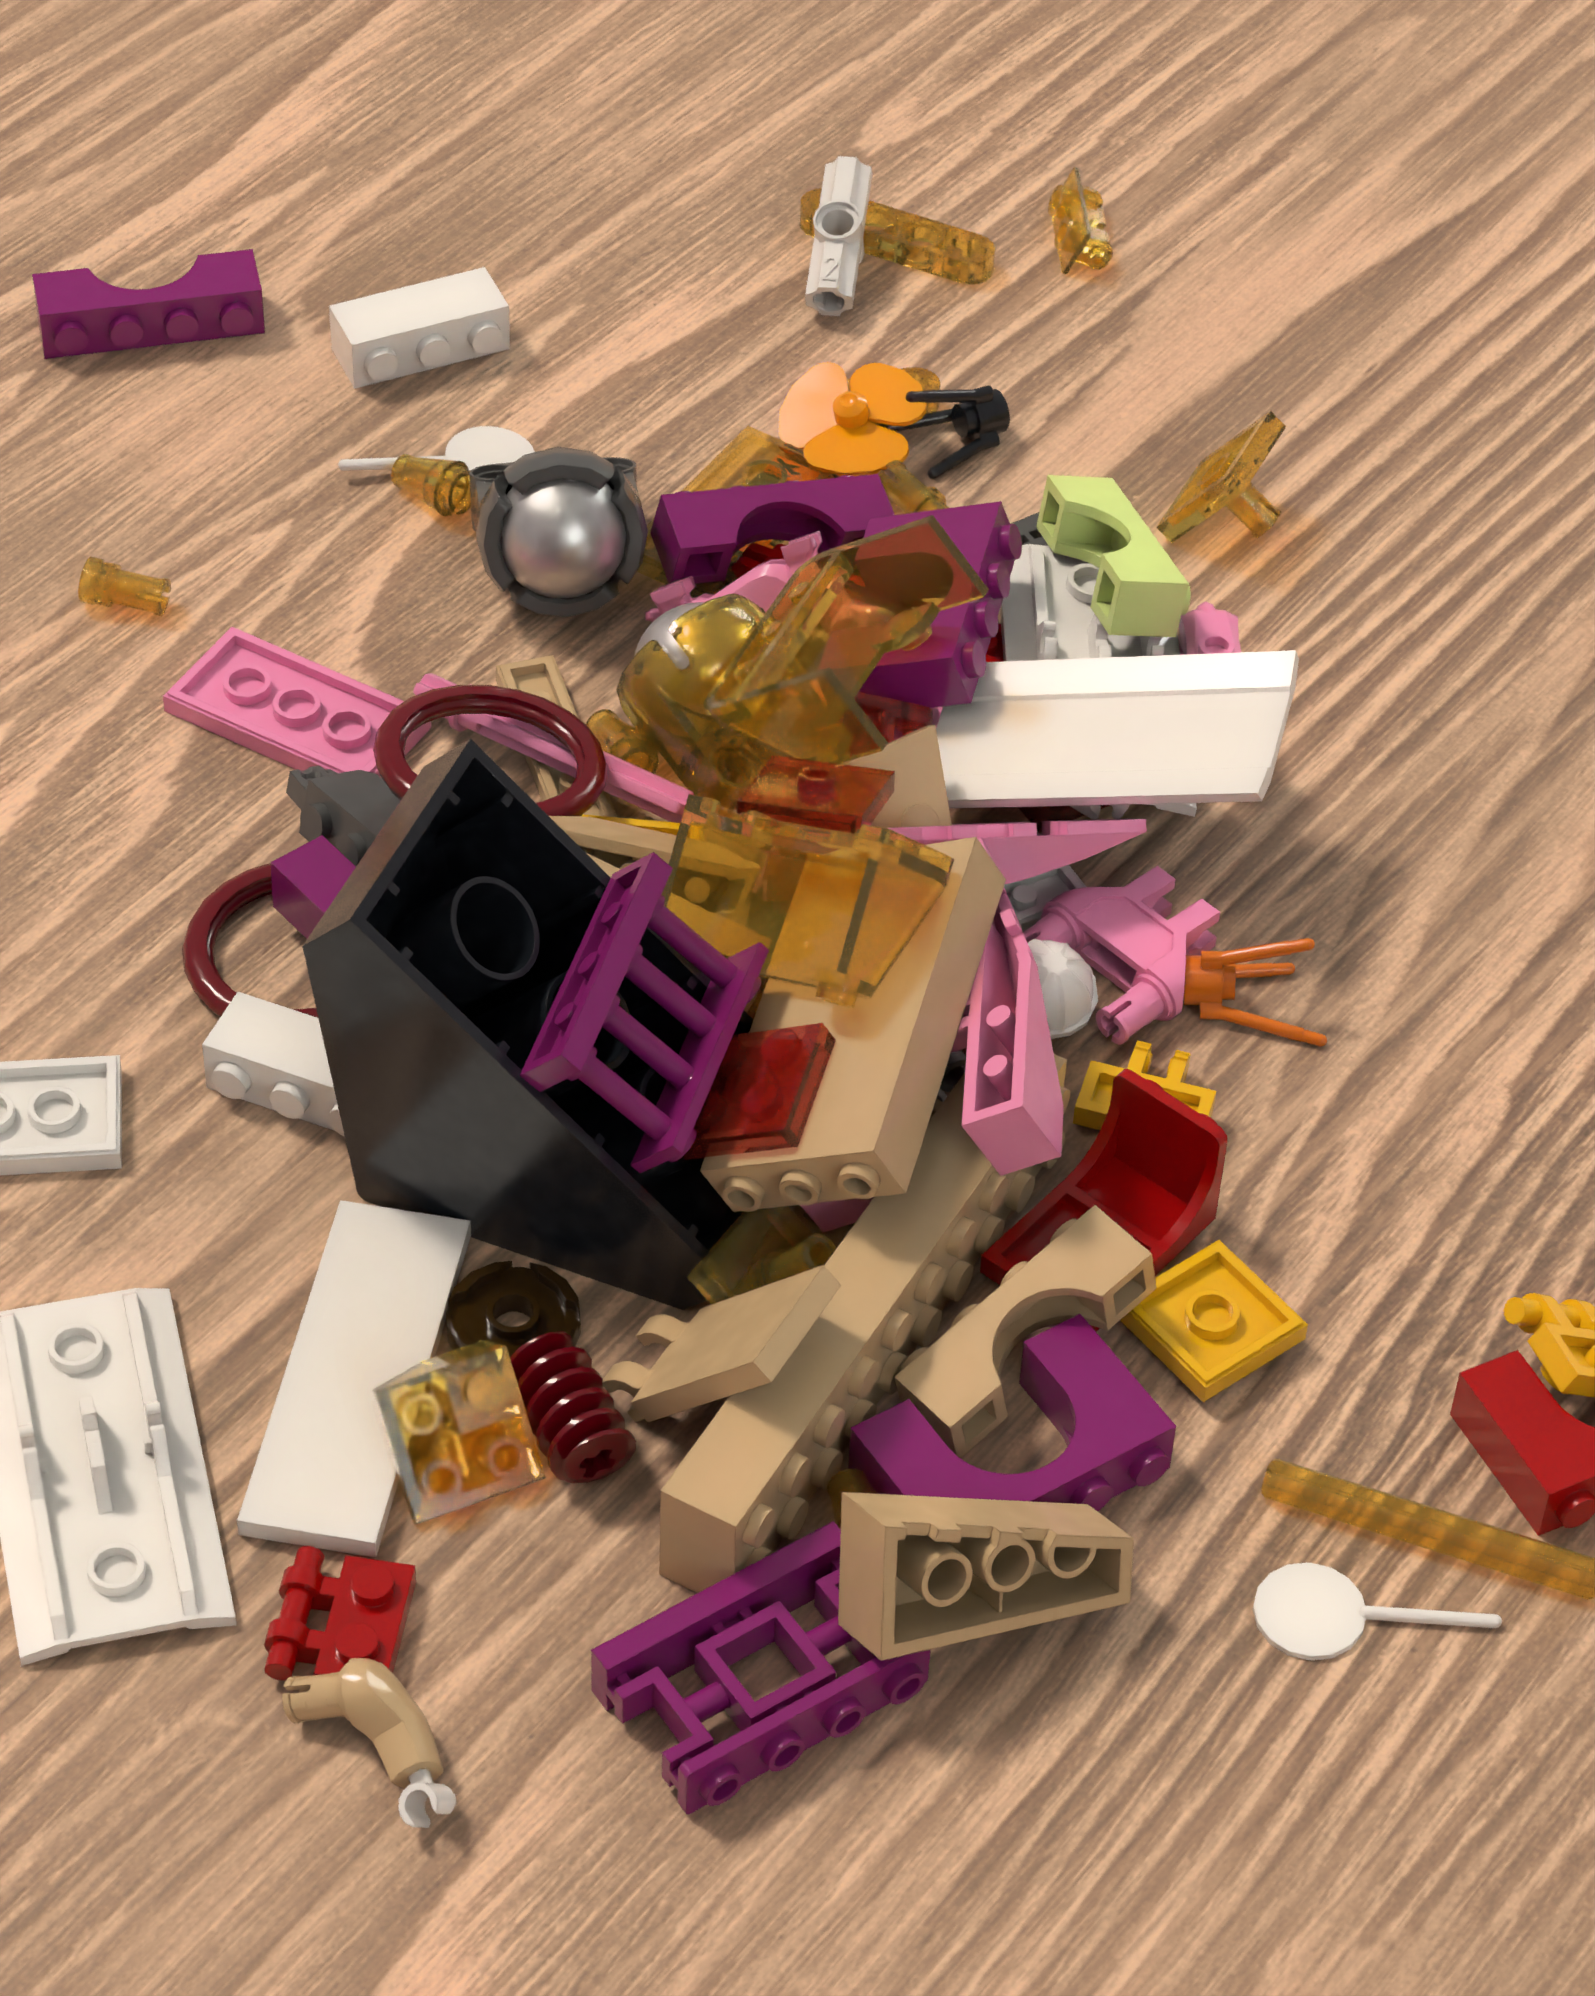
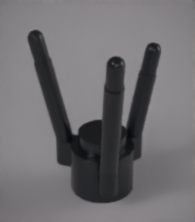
[877,385,1010,479]

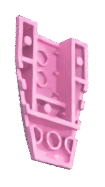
[759,818,1147,920]

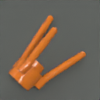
[1184,938,1327,1047]

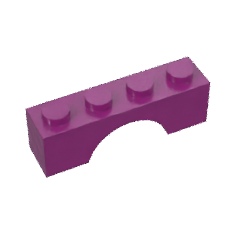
[32,249,265,359]
[650,474,895,584]

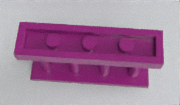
[520,852,769,1173]

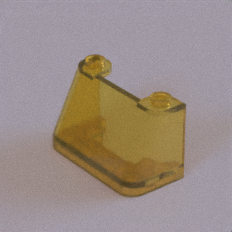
[662,795,955,1008]

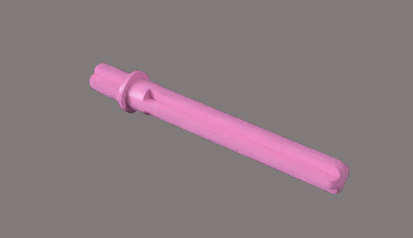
[413,673,696,823]

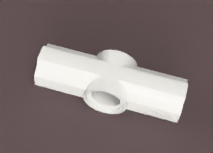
[805,156,872,316]

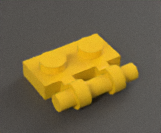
[1504,1293,1595,1397]

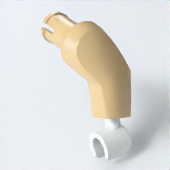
[282,1658,456,1828]

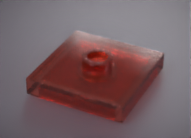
[736,755,895,840]

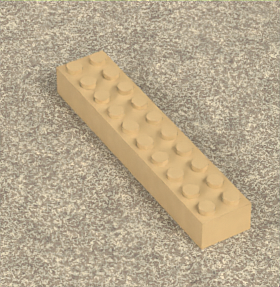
[659,1054,1070,1593]

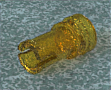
[78,556,171,616]

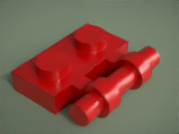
[264,1546,416,1681]

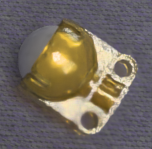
[616,593,852,821]

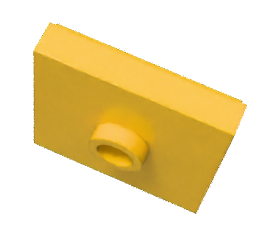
[1120,1240,1308,1402]

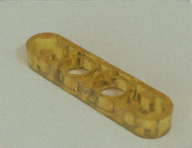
[799,188,995,285]

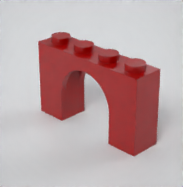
[1450,1350,1595,1536]

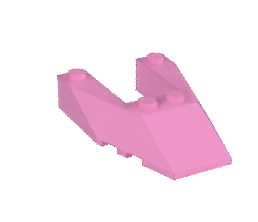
[800,838,1064,1233]

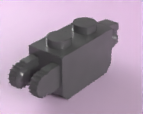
[286,766,401,866]

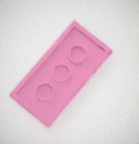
[163,627,431,778]

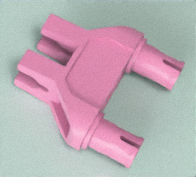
[1023,866,1220,1045]

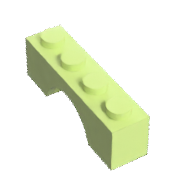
[1036,475,1191,637]

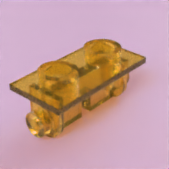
[1048,167,1113,275]

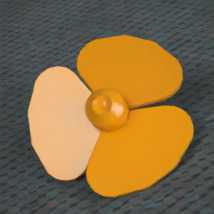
[778,362,927,476]

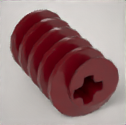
[504,1331,636,1483]

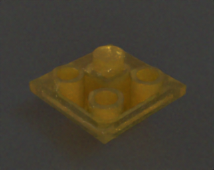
[372,1340,546,1524]

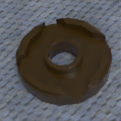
[446,1261,581,1381]

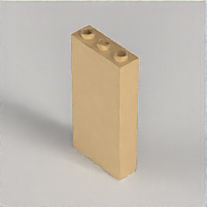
[700,837,1006,1212]

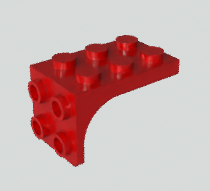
[980,1069,1228,1332]

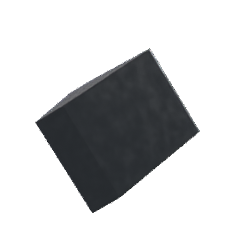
[302,739,778,1310]

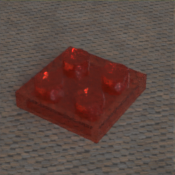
[683,1023,836,1160]

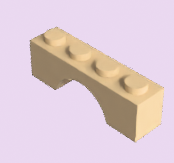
[894,1205,1157,1458]

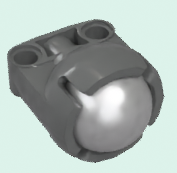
[469,447,648,617]

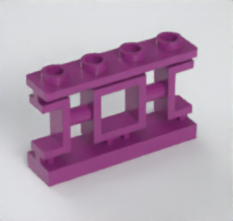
[591,1521,931,1815]

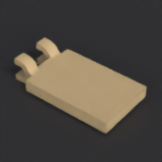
[603,1265,841,1422]

